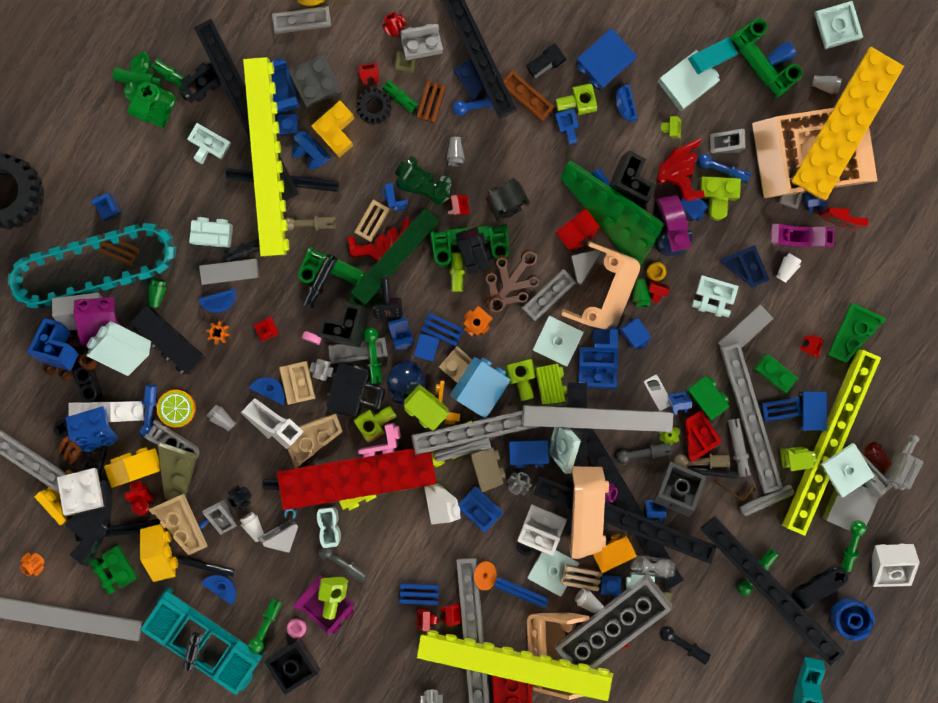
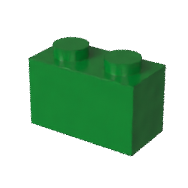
[752,354,798,393]
[685,376,730,421]

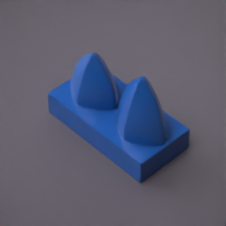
[292,131,332,169]

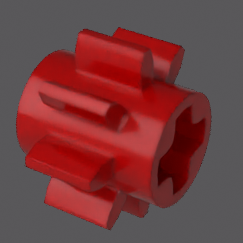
[382,12,407,37]

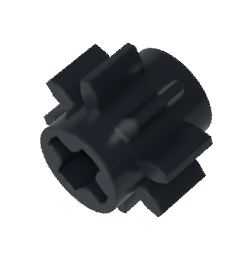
[227,485,251,510]

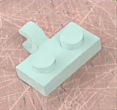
[187,123,231,164]

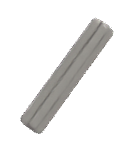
[434,438,491,462]
[740,485,795,516]

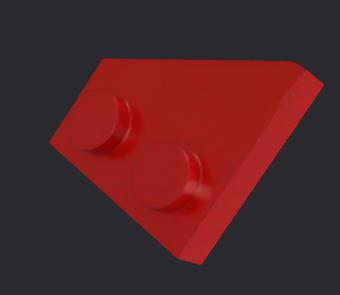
[684,410,722,462]

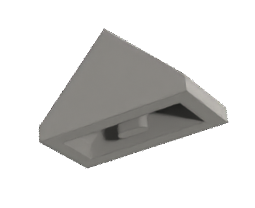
[710,129,745,153]
[570,250,601,285]
[202,500,237,535]
[257,519,298,553]

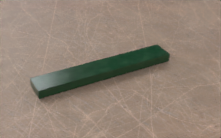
[350,208,440,306]

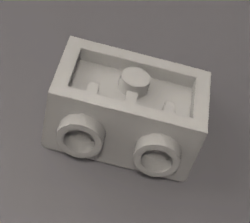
[401,24,443,60]

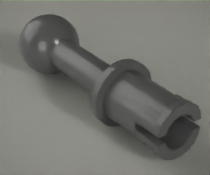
[616,443,672,464]
[318,546,368,584]

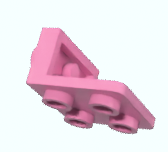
[358,423,401,457]

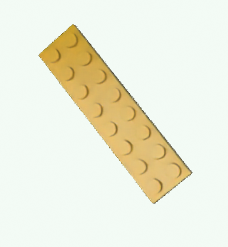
[791,47,904,201]

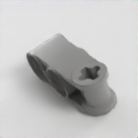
[144,420,200,459]

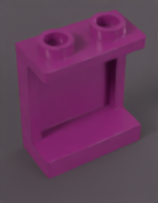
[73,297,120,345]
[293,574,355,636]

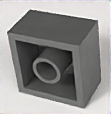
[289,54,342,110]
[653,462,706,517]

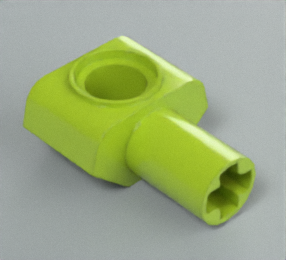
[555,83,597,115]
[504,359,537,401]
[354,405,397,443]
[318,577,348,619]

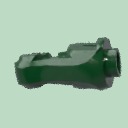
[395,156,453,204]

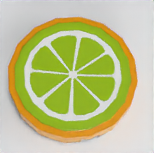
[157,389,196,428]

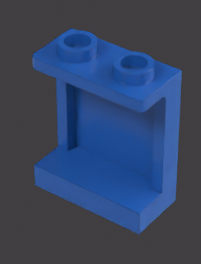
[576,28,637,91]
[270,58,300,115]

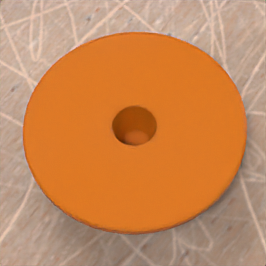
[474,561,497,590]

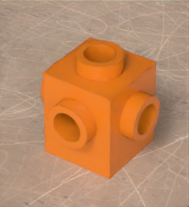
[463,306,493,336]

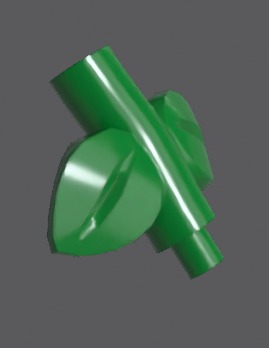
[113,52,161,102]

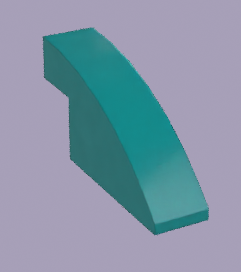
[792,657,826,703]

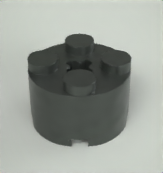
[485,178,530,221]

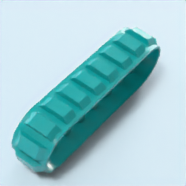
[8,223,177,308]

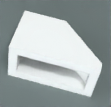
[424,483,461,524]

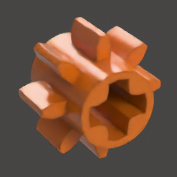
[206,321,231,345]
[20,552,45,577]

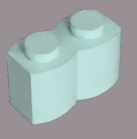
[317,505,341,548]

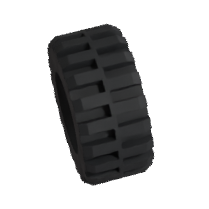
[0,153,44,229]

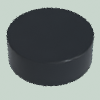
[516,541,535,556]

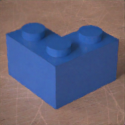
[27,318,79,371]

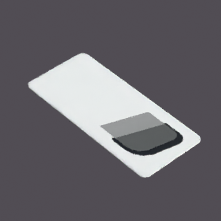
[644,375,670,411]

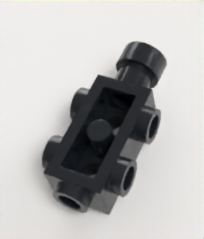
[179,63,221,104]

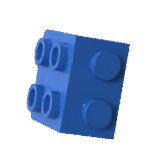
[66,406,119,451]

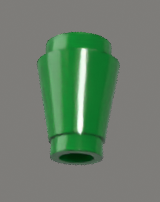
[148,278,167,308]
[632,279,652,308]

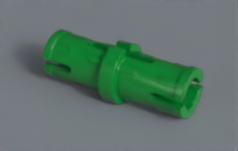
[151,58,184,87]
[382,79,419,114]

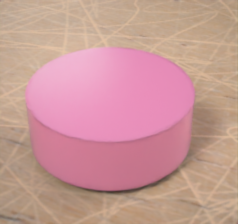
[302,331,322,345]
[287,618,307,638]

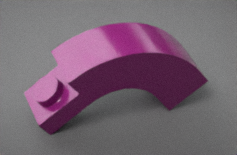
[655,195,691,252]
[770,224,835,248]

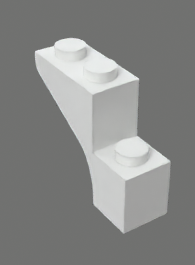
[241,398,303,449]
[68,401,144,422]

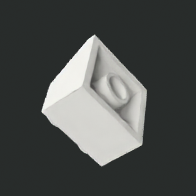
[872,544,920,587]

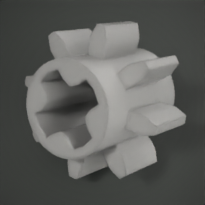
[309,359,334,381]
[507,471,532,496]
[420,690,443,703]

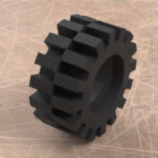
[356,88,392,125]

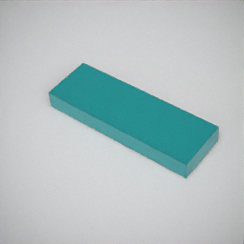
[688,38,738,75]

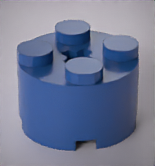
[830,598,875,641]

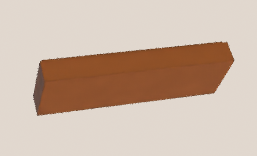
[503,70,555,122]

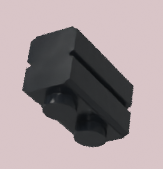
[456,227,493,274]

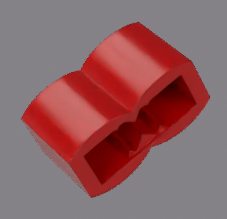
[555,209,600,252]

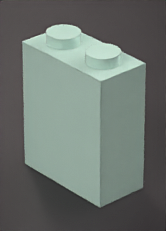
[657,50,720,112]
[87,321,151,376]

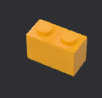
[593,533,637,573]

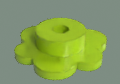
[659,427,680,446]

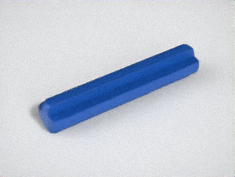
[494,577,548,608]

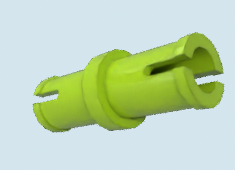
[450,253,465,292]

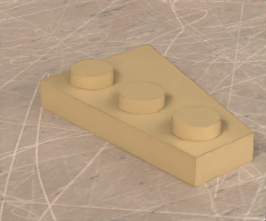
[287,413,343,468]
[149,494,208,555]

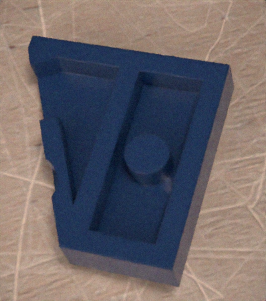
[720,245,770,288]

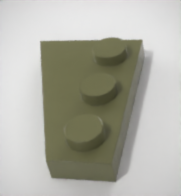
[158,442,197,500]

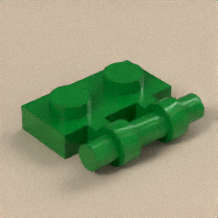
[90,545,138,595]

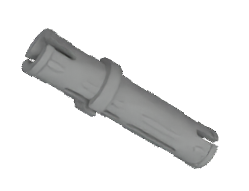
[727,418,751,477]

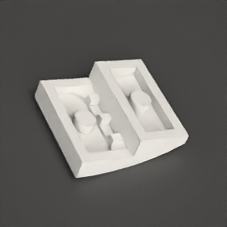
[517,504,567,556]

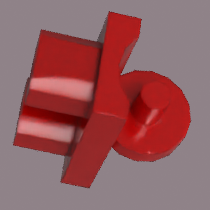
[125,481,154,515]

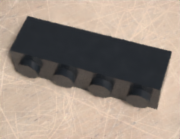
[130,306,206,375]

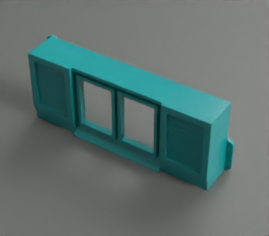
[140,587,265,695]

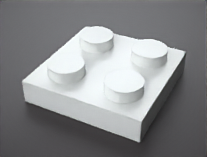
[57,468,104,516]

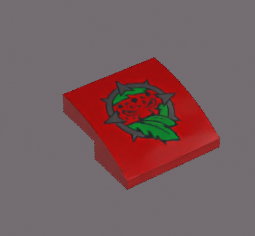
[819,208,868,230]

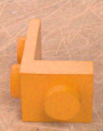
[435,380,460,425]

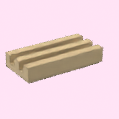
[354,200,390,242]
[561,565,603,591]

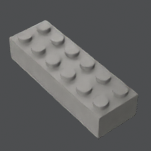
[555,574,672,669]

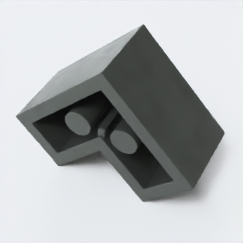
[609,151,656,206]
[317,303,370,348]

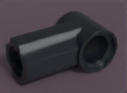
[526,43,567,80]

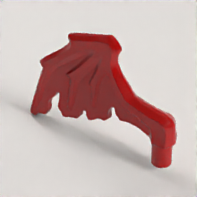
[657,138,705,201]
[346,216,409,262]

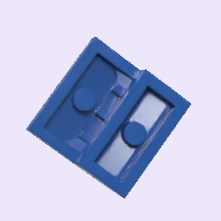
[578,347,618,389]

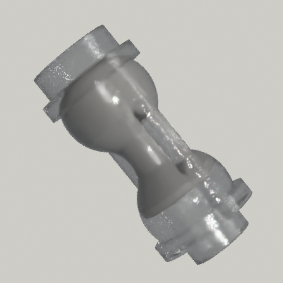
[631,555,676,579]

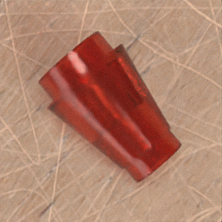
[864,442,892,470]

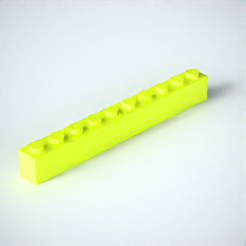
[243,57,289,256]
[782,350,881,536]
[417,630,614,701]

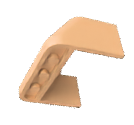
[561,241,640,331]
[568,466,609,559]
[527,612,589,700]

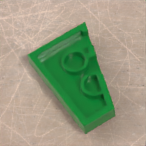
[827,303,887,363]

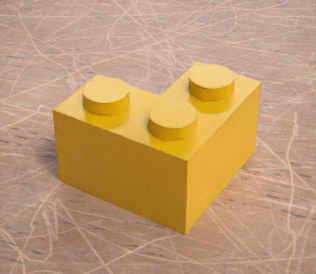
[312,101,355,158]
[104,447,161,488]
[140,524,178,582]

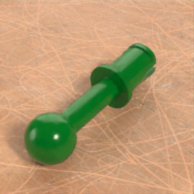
[363,328,382,384]
[841,520,866,572]
[737,548,780,596]
[248,598,282,654]

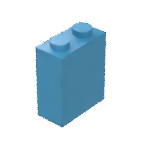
[450,357,510,419]

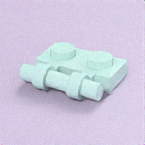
[692,275,739,318]

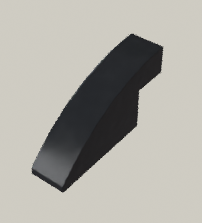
[65,479,112,566]

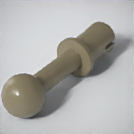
[284,215,336,232]
[673,454,730,469]

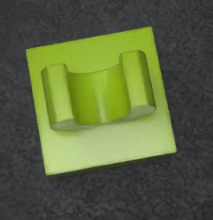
[661,116,681,139]

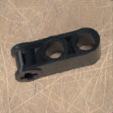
[71,347,102,402]
[792,566,848,609]

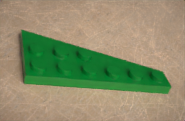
[560,161,665,267]

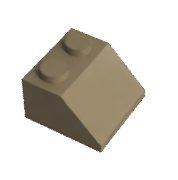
[471,446,506,492]

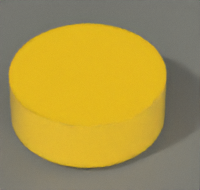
[646,262,666,282]

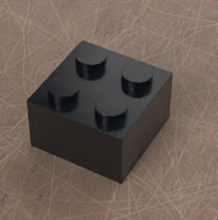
[264,637,320,695]

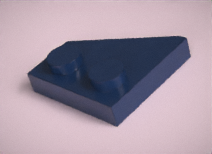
[453,59,496,101]

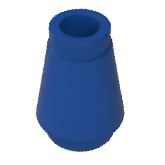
[766,41,797,67]

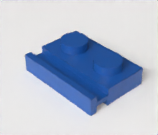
[458,486,504,533]

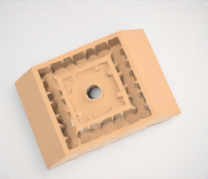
[752,108,877,199]

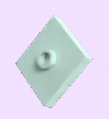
[814,1,863,49]
[533,316,584,367]
[548,427,581,474]
[820,443,874,498]
[527,550,579,597]

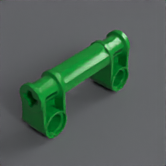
[729,18,803,99]
[127,82,176,128]
[431,224,509,267]
[298,246,369,308]

